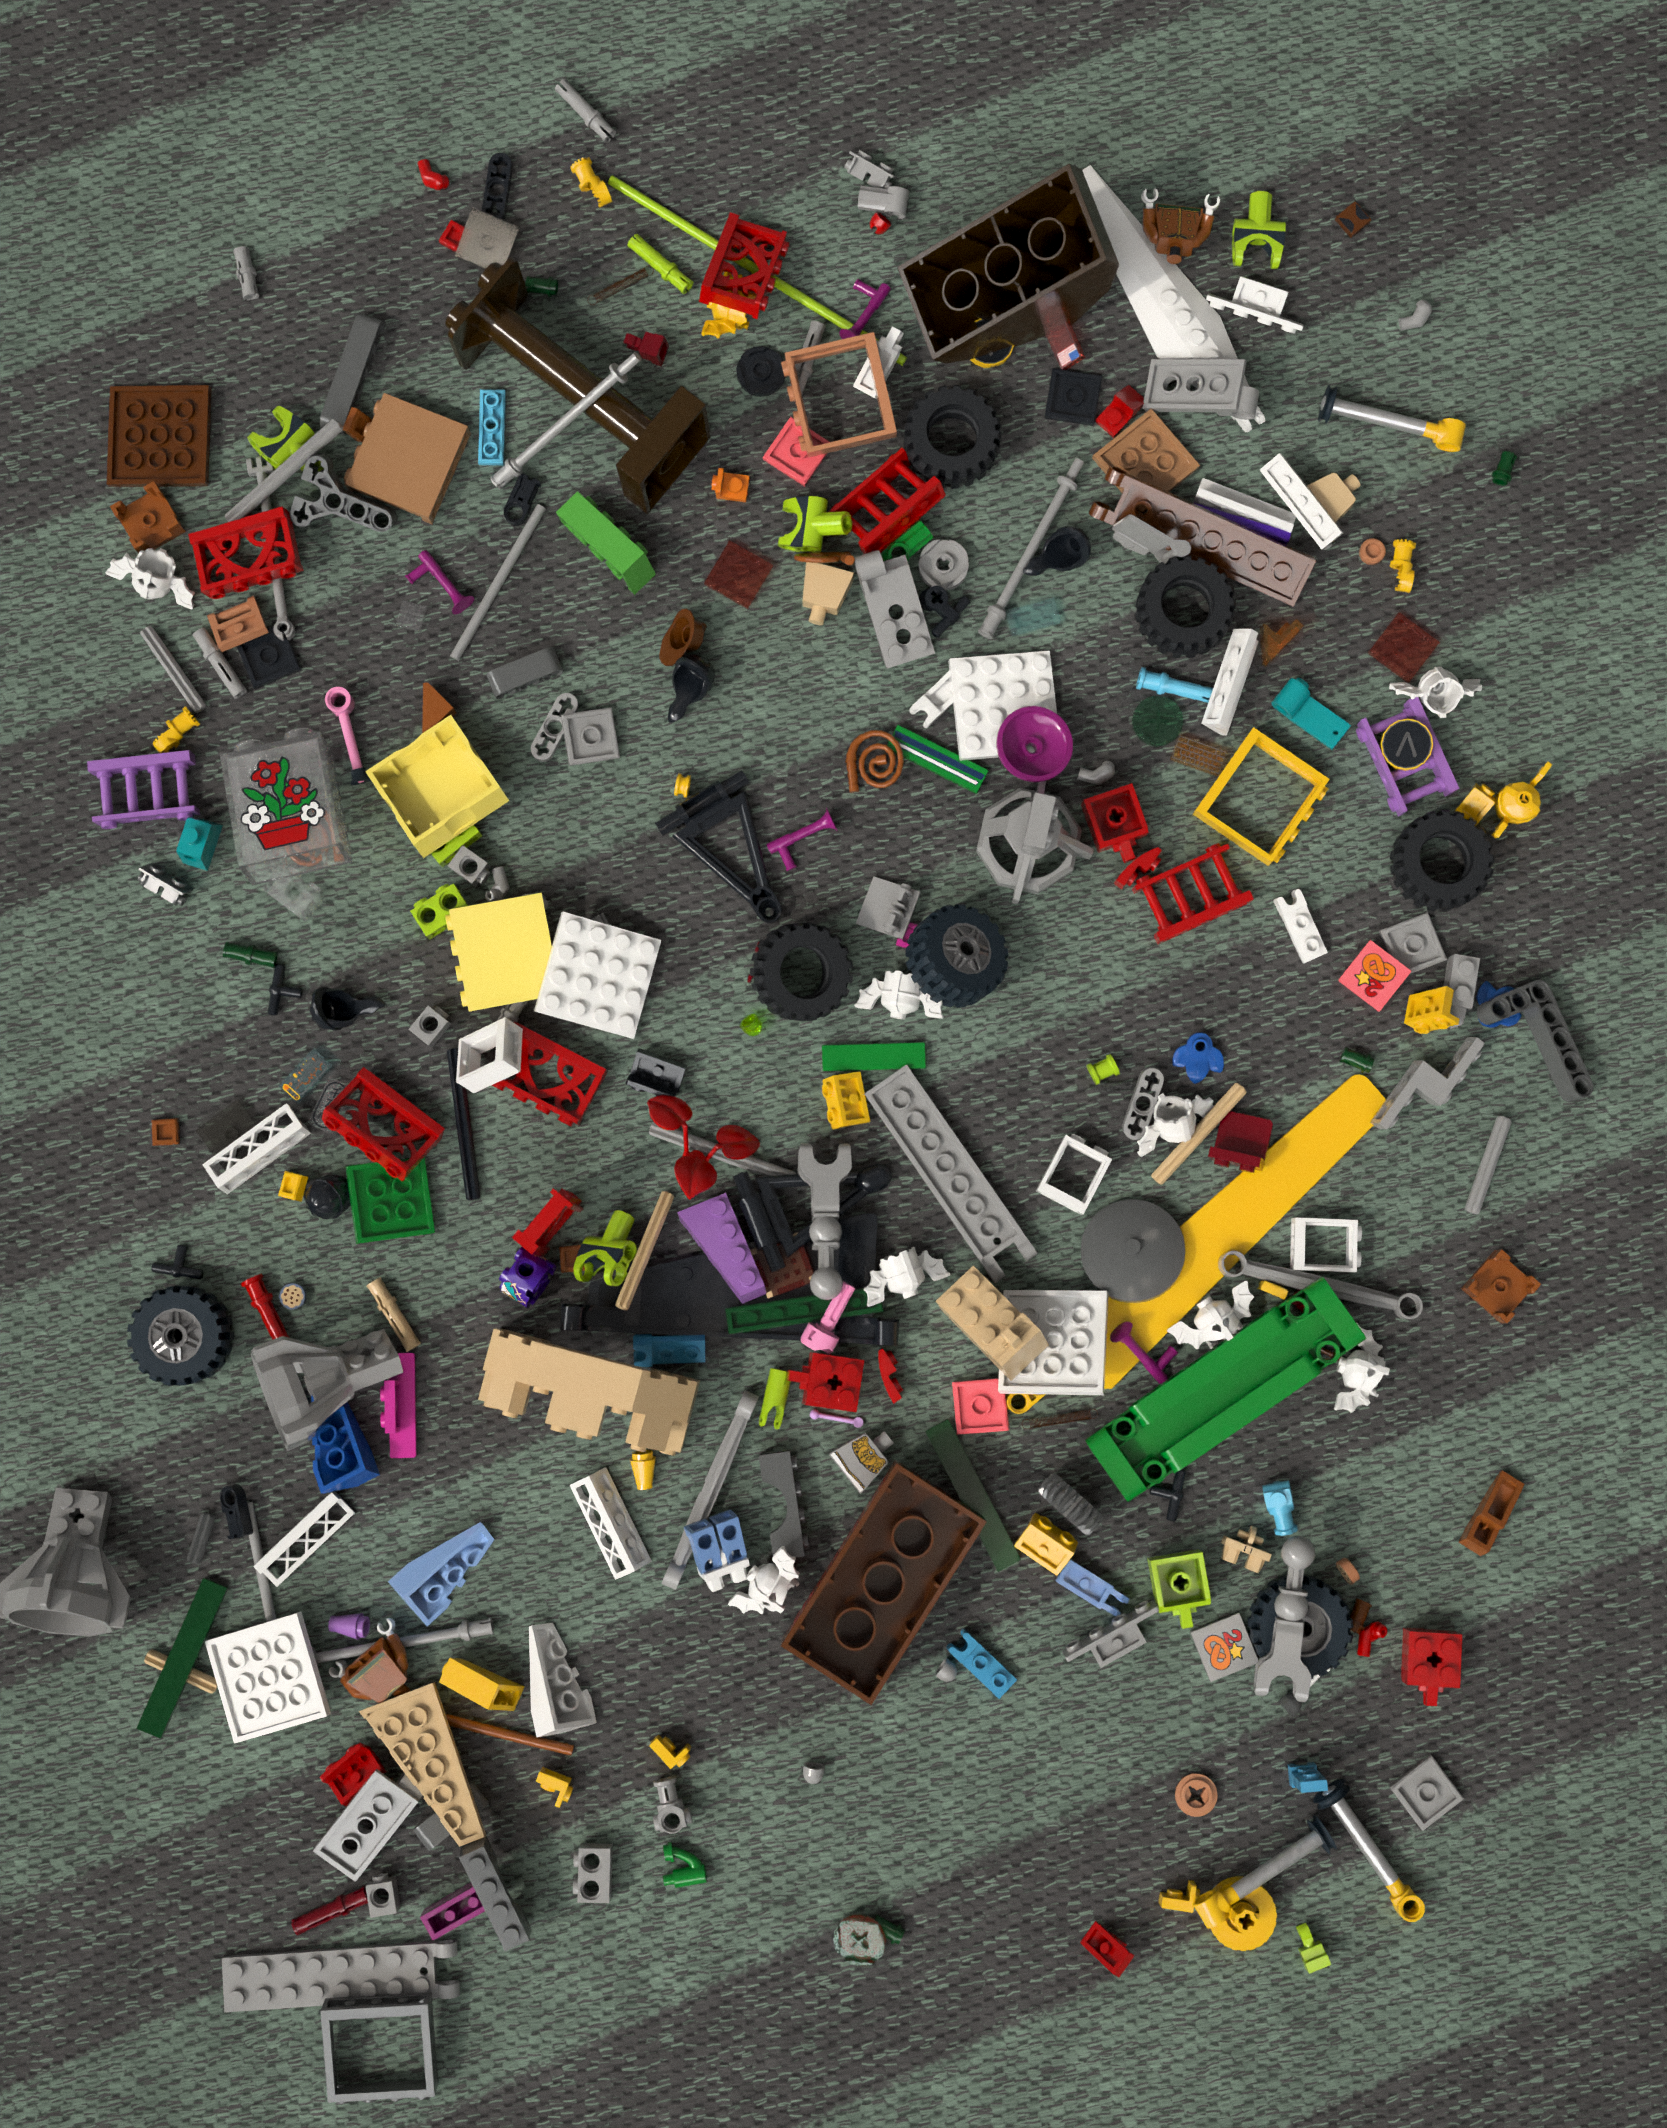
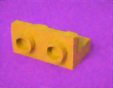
[1404,986,1460,1034]
[822,1072,870,1130]
[1014,1513,1078,1576]

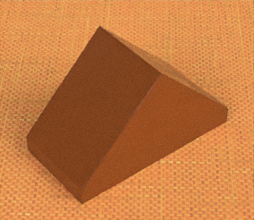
[422,683,457,733]

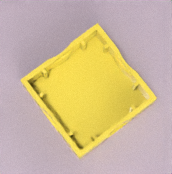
[365,715,509,858]

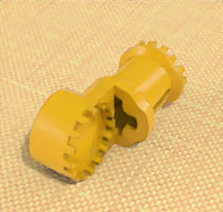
[570,157,612,207]
[1390,539,1416,593]
[152,706,200,753]

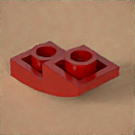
[1114,847,1162,889]
[878,1348,903,1404]

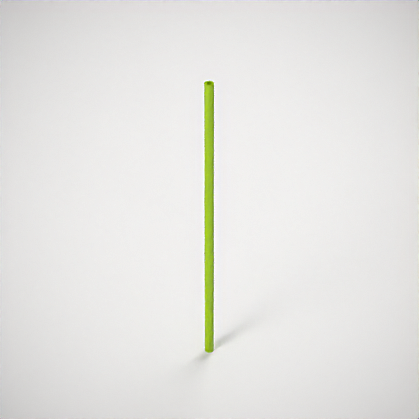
[608,175,907,366]

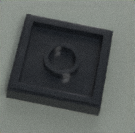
[1044,368,1102,426]
[237,625,302,689]

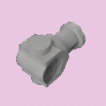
[653,1776,693,1834]

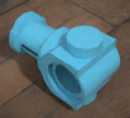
[1262,1480,1298,1536]

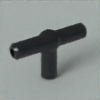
[268,964,303,1016]
[151,1245,204,1279]
[1150,1469,1186,1522]

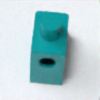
[176,817,223,871]

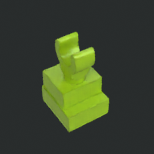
[1296,1923,1331,1974]

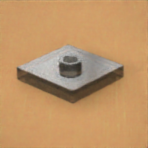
[455,207,519,269]
[195,1100,268,1171]

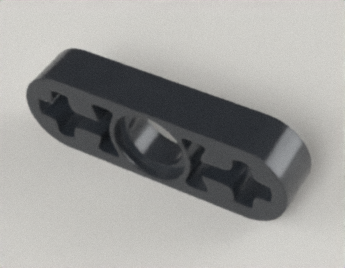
[482,153,513,226]

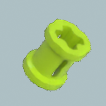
[1087,1054,1120,1085]

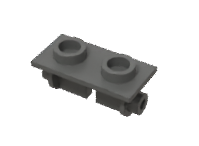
[137,863,194,906]

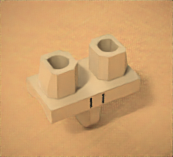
[1221,1526,1272,1573]

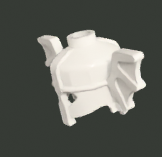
[105,548,195,609]
[1389,667,1482,718]
[854,970,944,1020]
[1137,1093,1214,1157]
[864,1247,950,1307]
[1167,1281,1254,1349]
[1334,1323,1390,1413]
[728,1546,800,1614]

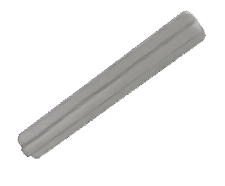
[140,626,206,713]
[1465,1116,1512,1214]

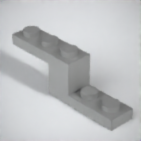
[1370,1037,1485,1130]

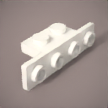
[1206,276,1304,334]

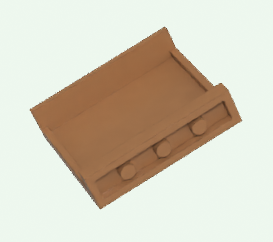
[344,393,471,524]

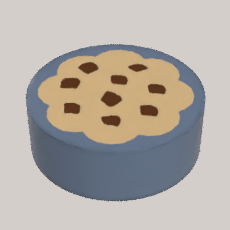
[279,1283,307,1309]

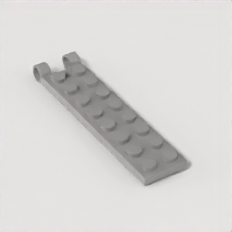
[864,1065,1038,1283]
[222,1939,460,2013]

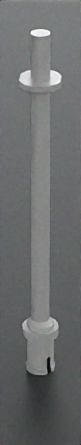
[490,352,641,489]
[978,458,1084,639]
[312,1618,494,1667]

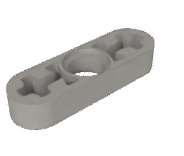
[531,693,579,762]
[1122,1067,1164,1140]

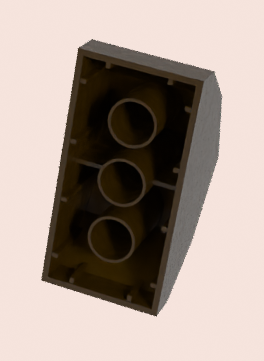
[897,163,1119,364]

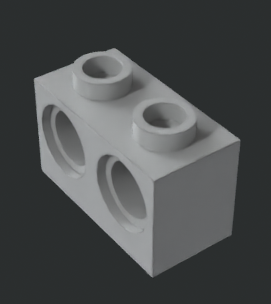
[573,1843,613,1903]

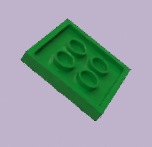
[346,1157,435,1244]

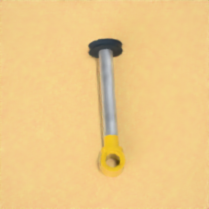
[1318,384,1466,452]
[1313,1779,1425,1922]
[1193,1815,1337,1929]

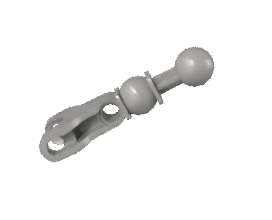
[798,1143,852,1300]
[1253,1536,1315,1702]

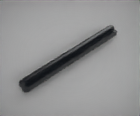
[447,1048,481,1201]

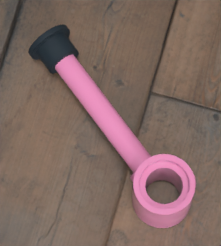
[325,687,371,785]

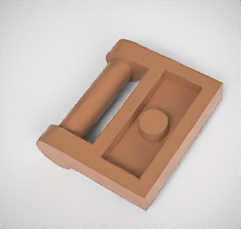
[207,596,269,652]

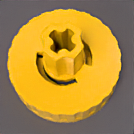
[1210,1876,1277,1951]

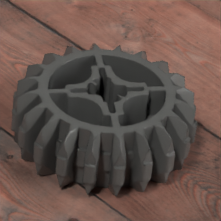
[1038,1473,1103,1535]

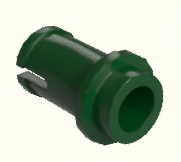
[525,276,558,297]
[1492,451,1517,486]
[1339,1047,1375,1073]
[873,1915,905,1945]

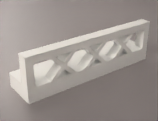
[1260,453,1343,550]
[1193,478,1296,533]
[1201,629,1259,735]
[202,1103,311,1194]
[570,1467,652,1580]
[253,1491,355,1587]

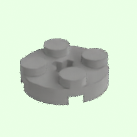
[918,539,969,591]

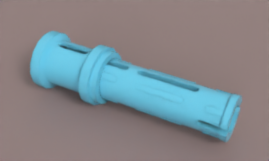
[1136,667,1213,703]

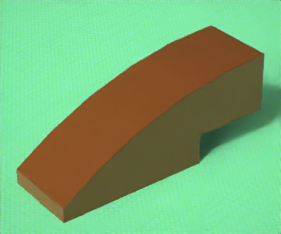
[1459,1470,1525,1556]

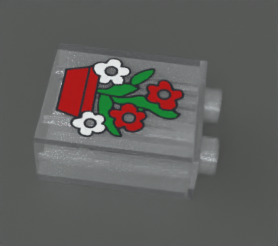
[220,728,353,886]

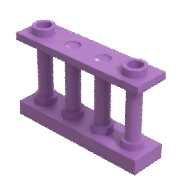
[1356,697,1459,817]
[87,750,200,829]

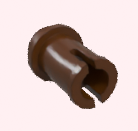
[1350,1598,1372,1634]

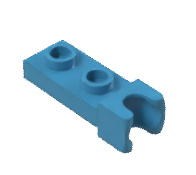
[633,1334,705,1367]
[946,1629,1017,1699]
[1288,1762,1328,1793]

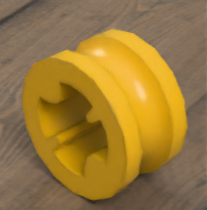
[674,773,691,798]

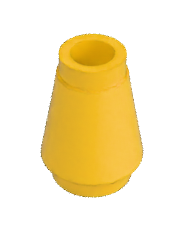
[630,1450,656,1490]

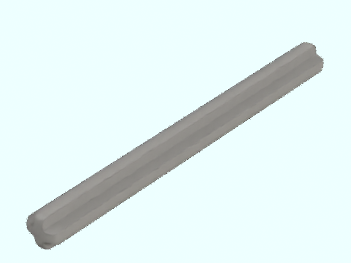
[224,419,343,522]
[649,1122,796,1176]

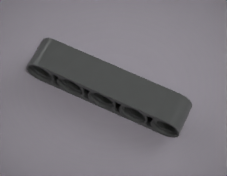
[320,313,384,435]

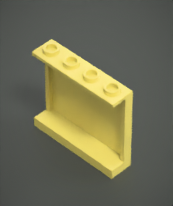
[445,893,552,1011]

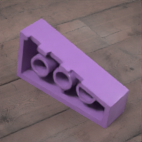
[677,1193,766,1304]

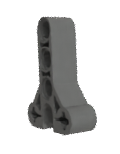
[290,453,397,532]

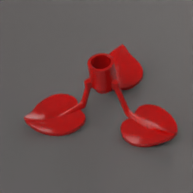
[647,1095,760,1200]

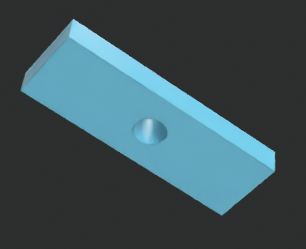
[478,389,506,465]

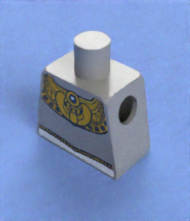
[829,1431,894,1494]

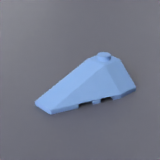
[388,1522,495,1626]

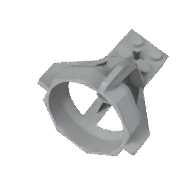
[976,781,1094,904]
[251,1329,403,1451]
[0,1488,131,1637]

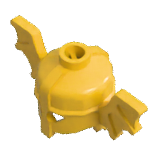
[701,272,756,339]
[1491,761,1553,839]

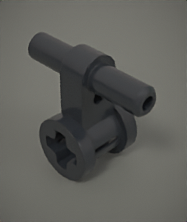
[919,586,970,638]

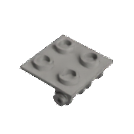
[856,876,921,940]

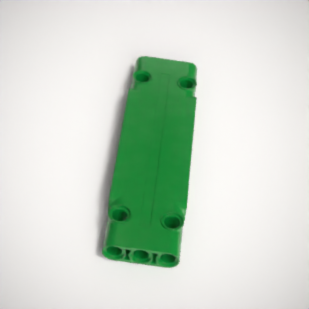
[1085,1276,1367,1502]

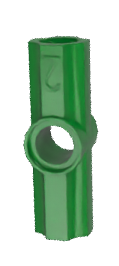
[880,520,934,562]

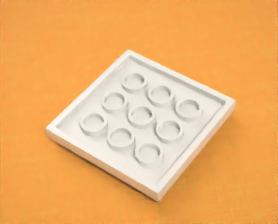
[948,651,1057,761]
[534,912,661,1039]
[998,1290,1108,1395]
[205,1612,331,1743]

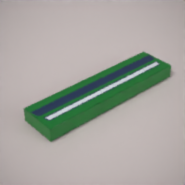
[887,725,988,794]

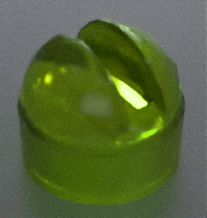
[740,1014,763,1036]

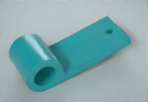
[1271,678,1351,750]

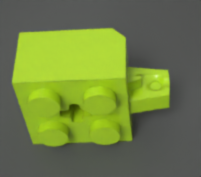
[1147,1549,1211,1629]

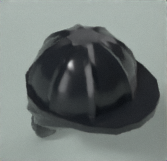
[1023,526,1091,576]
[668,654,715,723]
[309,987,385,1031]
[303,1175,351,1219]

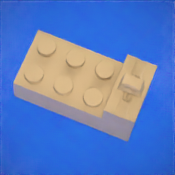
[936,1266,1049,1381]

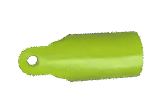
[759,1368,791,1429]

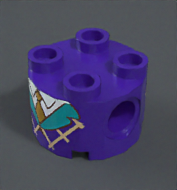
[499,1247,556,1309]

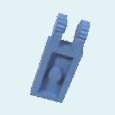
[1055,1559,1130,1616]

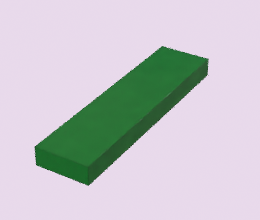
[822,1043,926,1072]

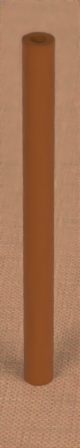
[446,1714,574,1756]

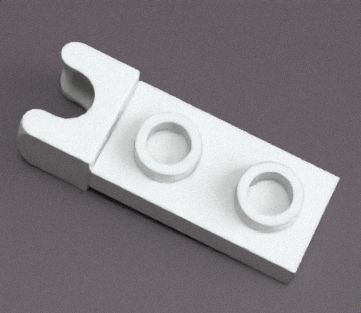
[909,670,954,728]
[1274,889,1328,963]

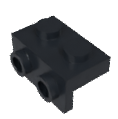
[626,1048,687,1097]

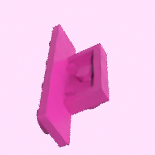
[380,1353,417,1458]

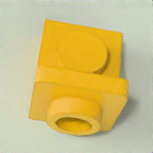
[1455,783,1496,826]
[649,1734,691,1769]
[536,1767,574,1808]
[1159,1880,1200,1913]

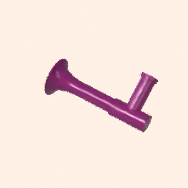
[839,279,891,339]
[405,550,474,614]
[766,807,838,871]
[1110,1322,1178,1384]

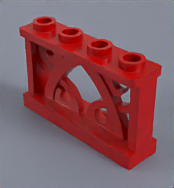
[699,212,790,319]
[188,506,303,599]
[492,1022,608,1127]
[321,1067,445,1181]
[512,1188,583,1256]

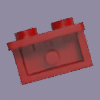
[320,1743,387,1806]

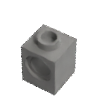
[448,845,490,887]
[408,1006,451,1047]
[366,1873,401,1918]

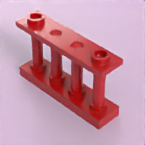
[829,448,946,554]
[1132,843,1254,944]

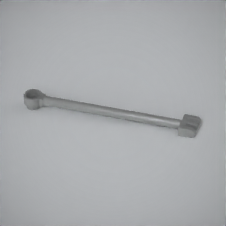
[246,456,296,641]

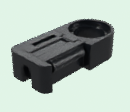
[504,474,541,526]
[220,1484,253,1539]

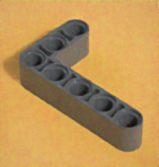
[1477,980,1593,1103]

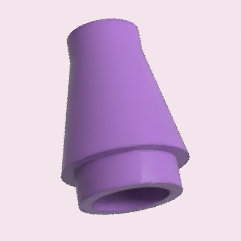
[328,1613,370,1640]

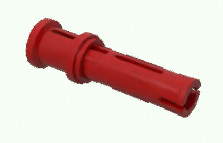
[241,1273,290,1340]

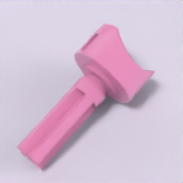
[801,1281,855,1354]

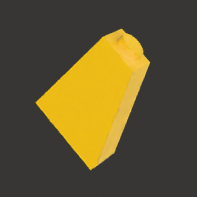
[439,1658,525,1711]

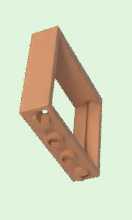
[781,332,897,458]

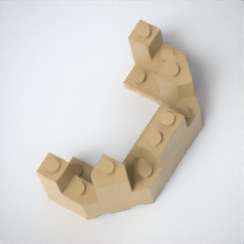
[478,1328,700,1456]

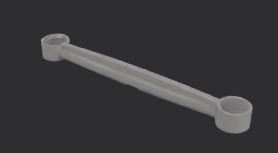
[1218,1251,1423,1319]
[661,1390,759,1590]

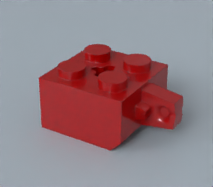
[1081,783,1149,863]
[787,1352,864,1412]
[1401,1628,1462,1706]

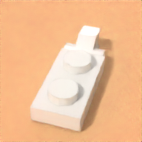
[853,327,904,399]

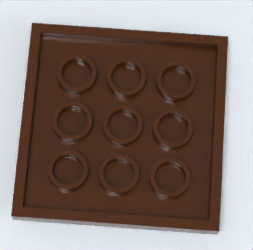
[106,385,212,487]

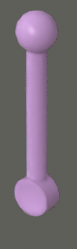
[810,1409,863,1428]

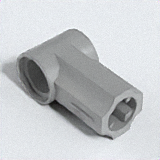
[858,186,910,219]

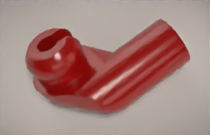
[417,159,449,190]
[1357,1622,1387,1657]

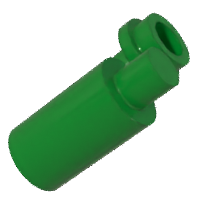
[663,1841,707,1888]

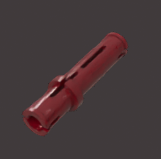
[291,1886,368,1935]

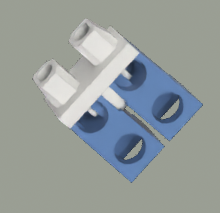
[684,1510,750,1592]

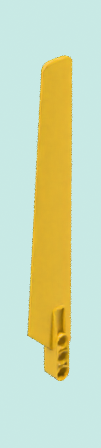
[1006,1074,1386,1414]

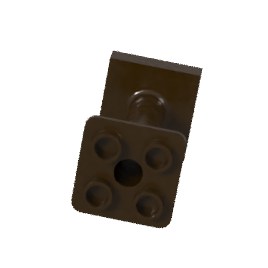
[445,257,711,514]

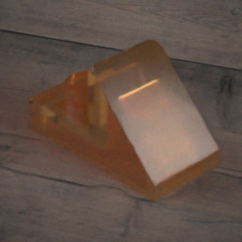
[1260,619,1304,667]

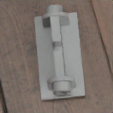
[844,150,898,189]

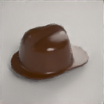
[659,609,707,666]

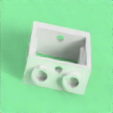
[456,1017,523,1093]
[1036,1134,1112,1215]
[1290,1218,1362,1272]

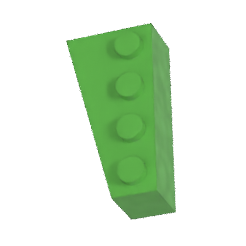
[556,491,656,595]

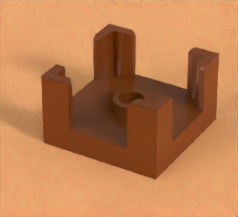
[110,481,186,553]
[1461,1249,1541,1323]

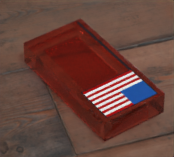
[1046,322,1086,370]

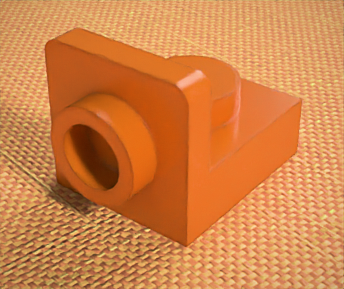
[711,468,750,502]

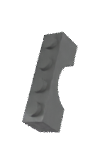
[759,1450,810,1557]
[459,1836,531,1951]

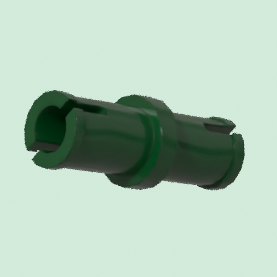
[223,942,278,968]

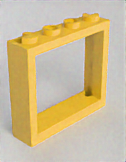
[1193,727,1330,866]

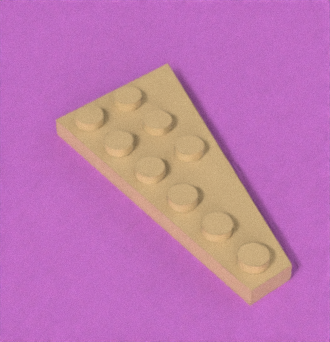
[359,1682,486,1847]

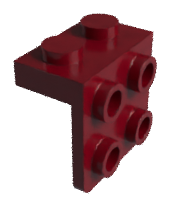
[1208,1111,1273,1173]

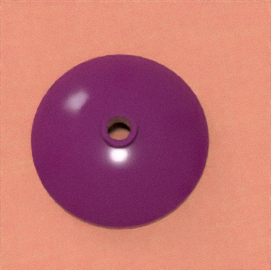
[996,706,1073,782]

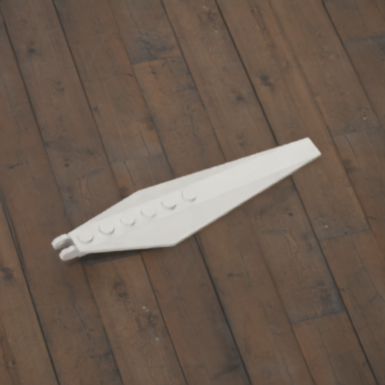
[1082,165,1265,433]

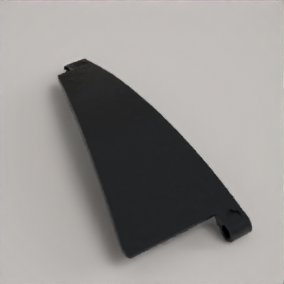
[560,1213,900,1346]

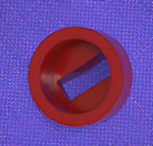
[869,212,892,235]

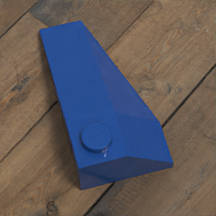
[311,1395,380,1494]

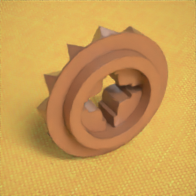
[1175,1773,1217,1817]

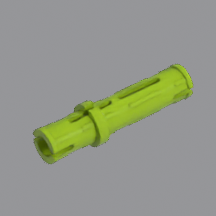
[627,234,694,294]

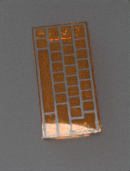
[1170,735,1227,777]

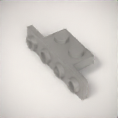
[1062,1600,1159,1668]

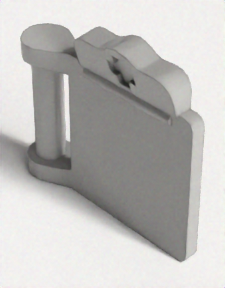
[1112,514,1191,564]

